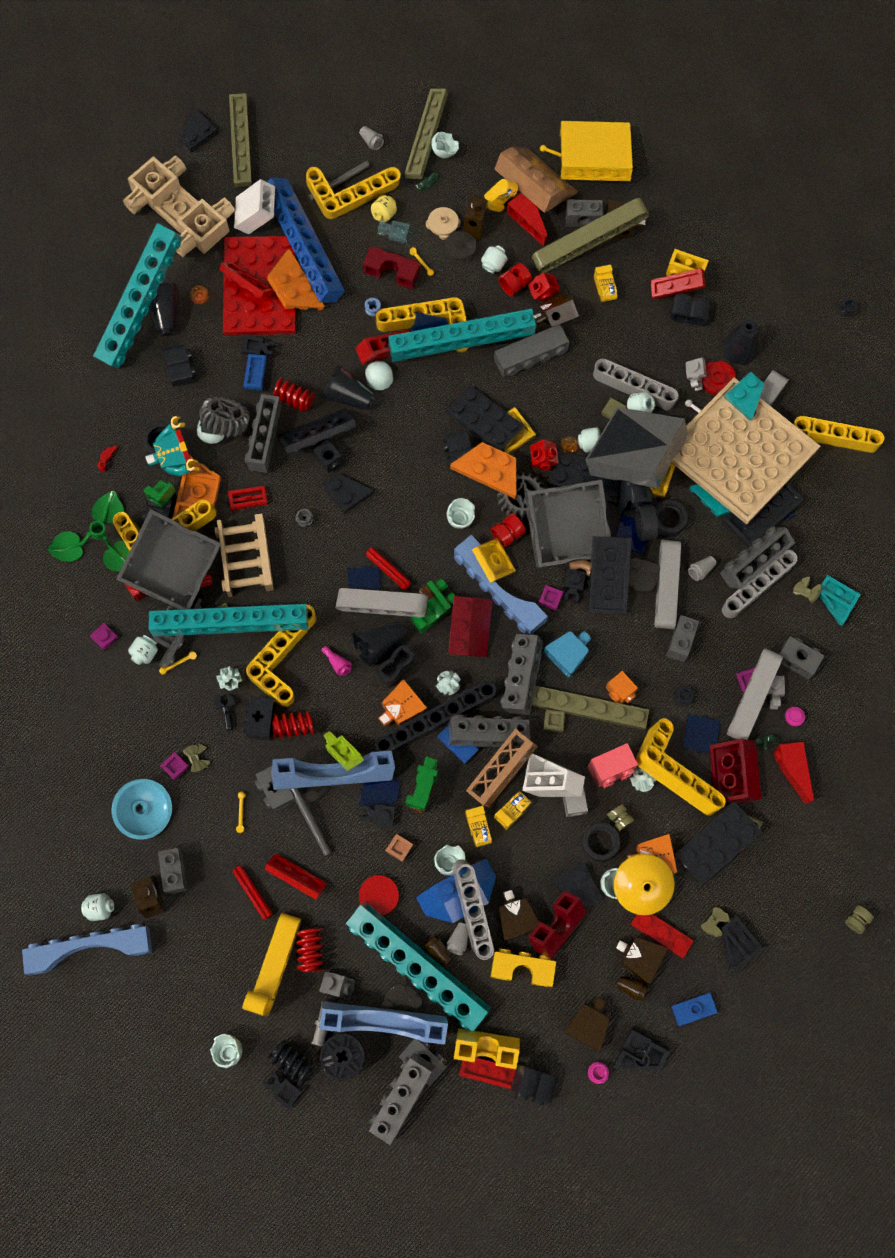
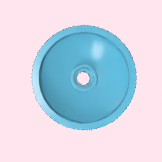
[111,779,172,839]

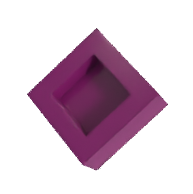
[538,585,563,611]
[90,623,118,650]
[736,668,755,692]
[160,752,189,781]

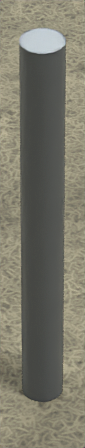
[308,161,370,201]
[290,788,331,856]

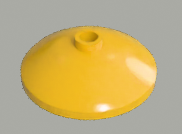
[614,854,675,915]

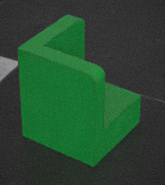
[143,480,176,508]

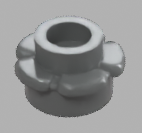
[295,509,313,527]

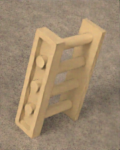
[215,514,274,597]

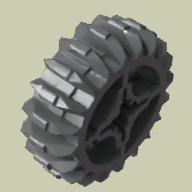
[199,396,250,437]
[497,472,546,522]

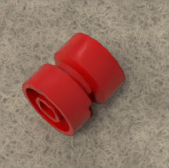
[498,263,532,296]
[490,513,526,548]

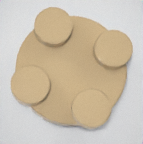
[426,207,461,240]

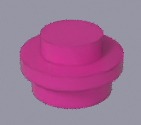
[785,707,805,726]
[588,1062,609,1084]

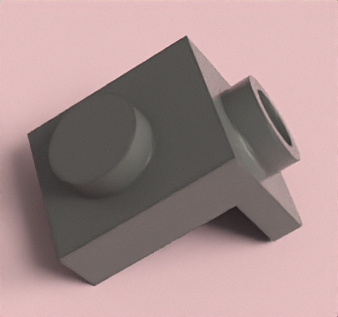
[319,971,355,1000]

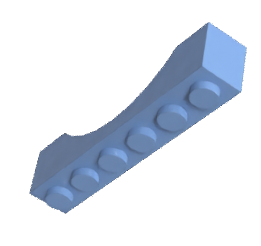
[454,535,548,635]
[271,751,395,790]
[22,924,152,976]
[319,1001,448,1044]

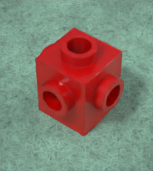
[528,272,561,302]
[530,439,558,471]

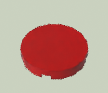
[702,361,736,395]
[359,875,399,916]

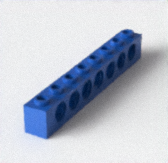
[267,177,345,303]

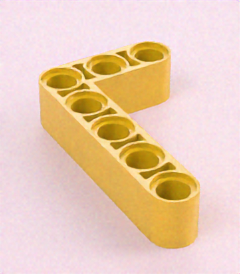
[306,167,400,219]
[376,298,469,352]
[793,416,884,469]
[113,500,216,551]
[246,605,317,707]
[636,718,726,816]
[243,913,301,1017]

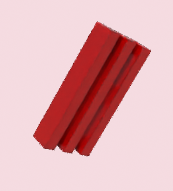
[228,486,268,511]

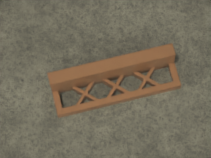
[466,729,538,808]

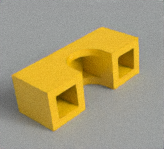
[490,949,556,988]
[454,1028,520,1069]

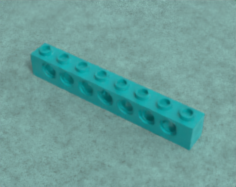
[93,223,182,368]
[388,309,536,362]
[149,604,308,637]
[346,902,491,1032]

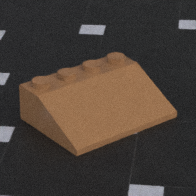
[495,147,578,213]

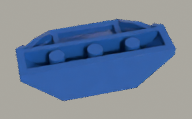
[416,859,496,923]

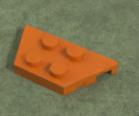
[267,249,325,311]
[450,442,516,499]
[173,455,221,520]

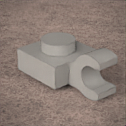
[686,357,707,391]
[767,676,785,710]

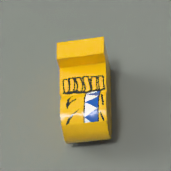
[484,179,518,212]
[594,265,617,302]
[494,791,532,830]
[465,806,492,847]

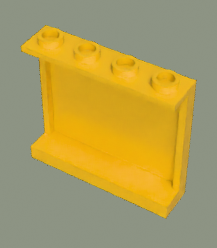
[560,121,633,181]

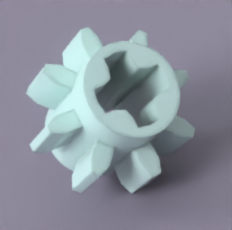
[216,666,242,691]
[436,671,461,695]
[630,767,656,792]

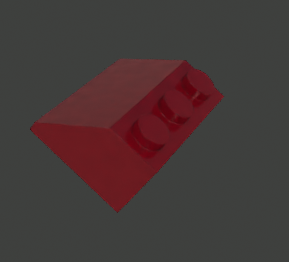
[448,596,492,657]
[709,738,761,803]

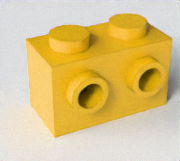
[666,249,709,276]

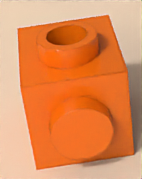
[606,671,638,704]

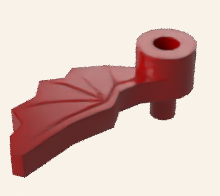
[97,445,118,472]

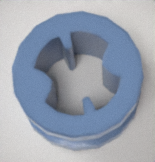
[365,298,381,316]

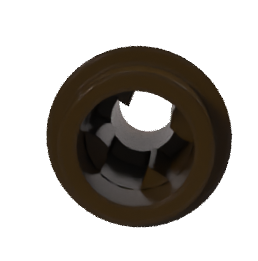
[423,935,452,966]
[617,976,649,1001]

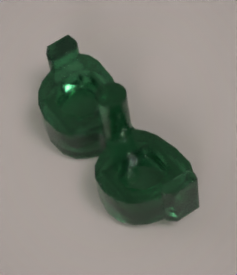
[415,170,438,191]
[754,735,780,750]

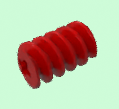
[274,377,316,413]
[272,711,314,740]
[296,928,324,972]

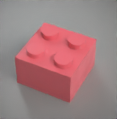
[587,743,638,789]

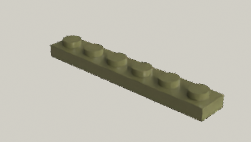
[404,89,448,179]
[229,93,252,187]
[532,686,649,730]

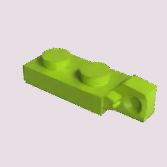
[323,731,364,771]

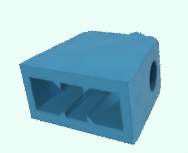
[543,631,591,678]

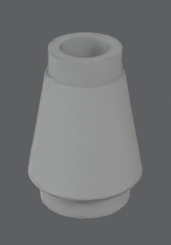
[359,126,384,150]
[688,556,716,581]
[447,923,468,955]

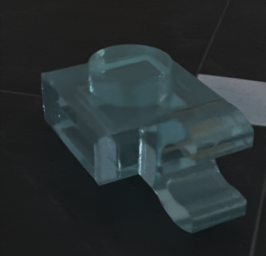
[377,221,410,243]

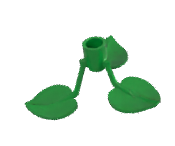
[47,491,130,572]

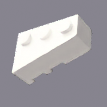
[523,753,585,797]

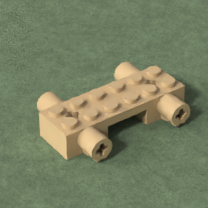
[123,155,235,257]

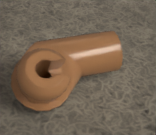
[569,559,591,576]

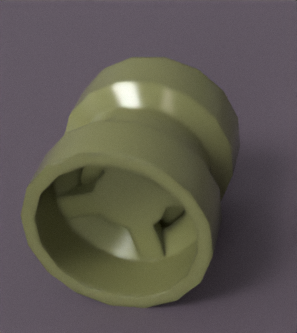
[607,804,635,831]
[845,905,874,934]

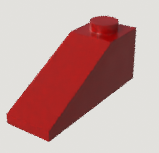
[507,193,547,246]
[355,329,410,365]
[774,742,814,804]

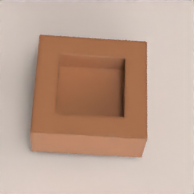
[385,834,413,862]

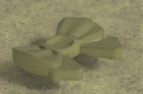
[793,577,822,603]
[183,744,210,772]
[701,907,730,937]

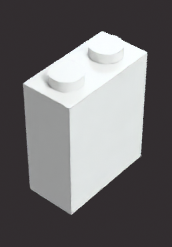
[234,179,275,234]

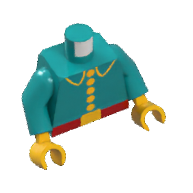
[145,416,199,476]

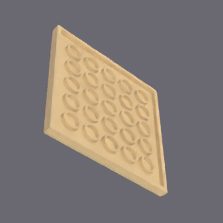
[671,378,820,524]

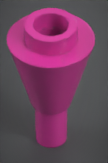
[322,646,352,676]

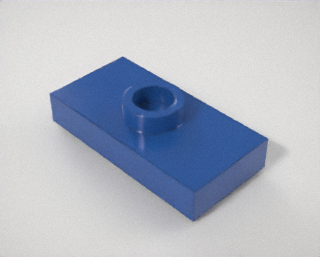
[243,354,267,391]
[437,726,479,764]
[671,993,718,1026]

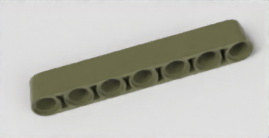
[532,198,649,273]

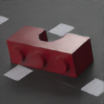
[363,246,420,290]
[528,891,587,959]

